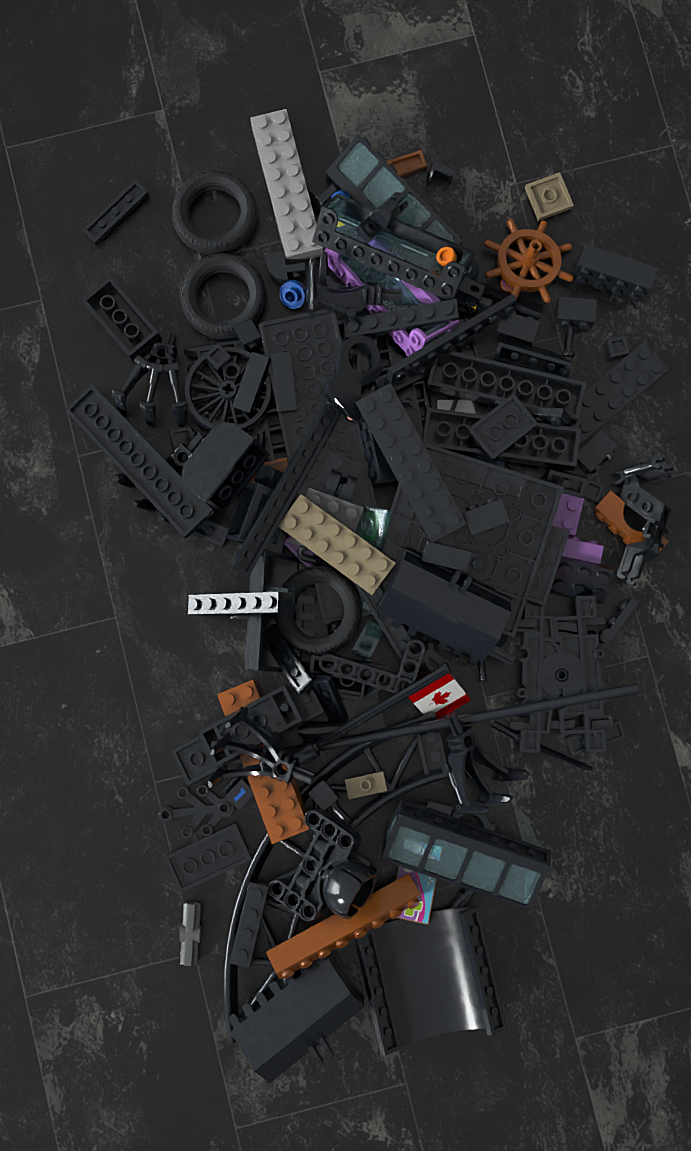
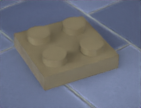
[525,172,574,221]

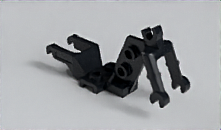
[612,455,674,586]

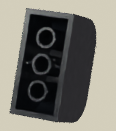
[182,422,270,515]

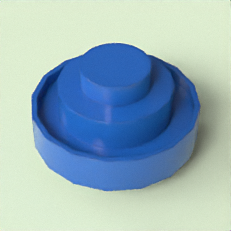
[280,280,307,309]

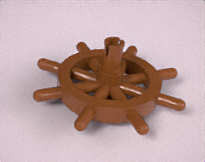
[484,219,574,303]

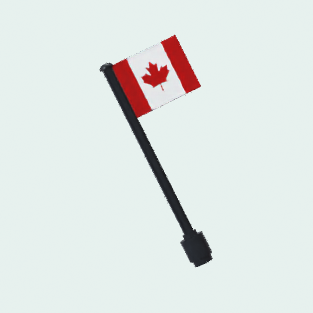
[291,664,471,766]

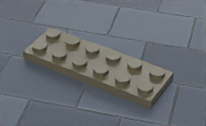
[278,494,396,596]

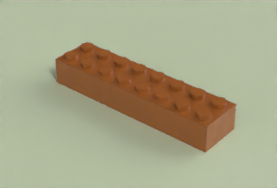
[217,680,310,844]

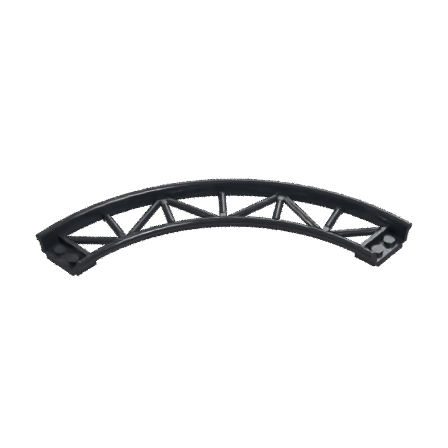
[223,712,449,1044]

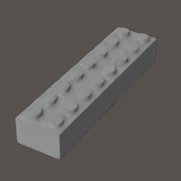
[250,109,323,265]

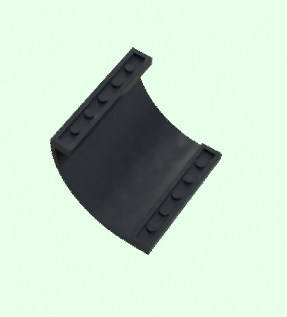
[354,907,508,1056]

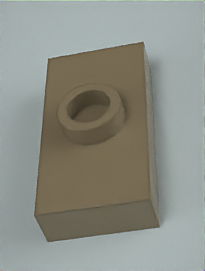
[345,771,388,800]

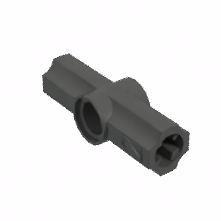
[179,902,202,966]

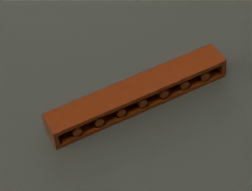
[266,874,422,979]

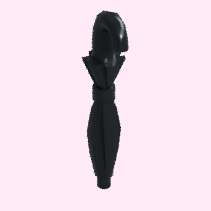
[297,545,337,570]

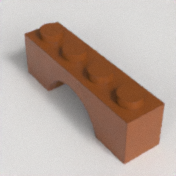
[592,491,669,560]

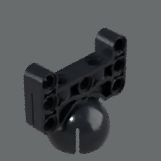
[268,809,377,921]

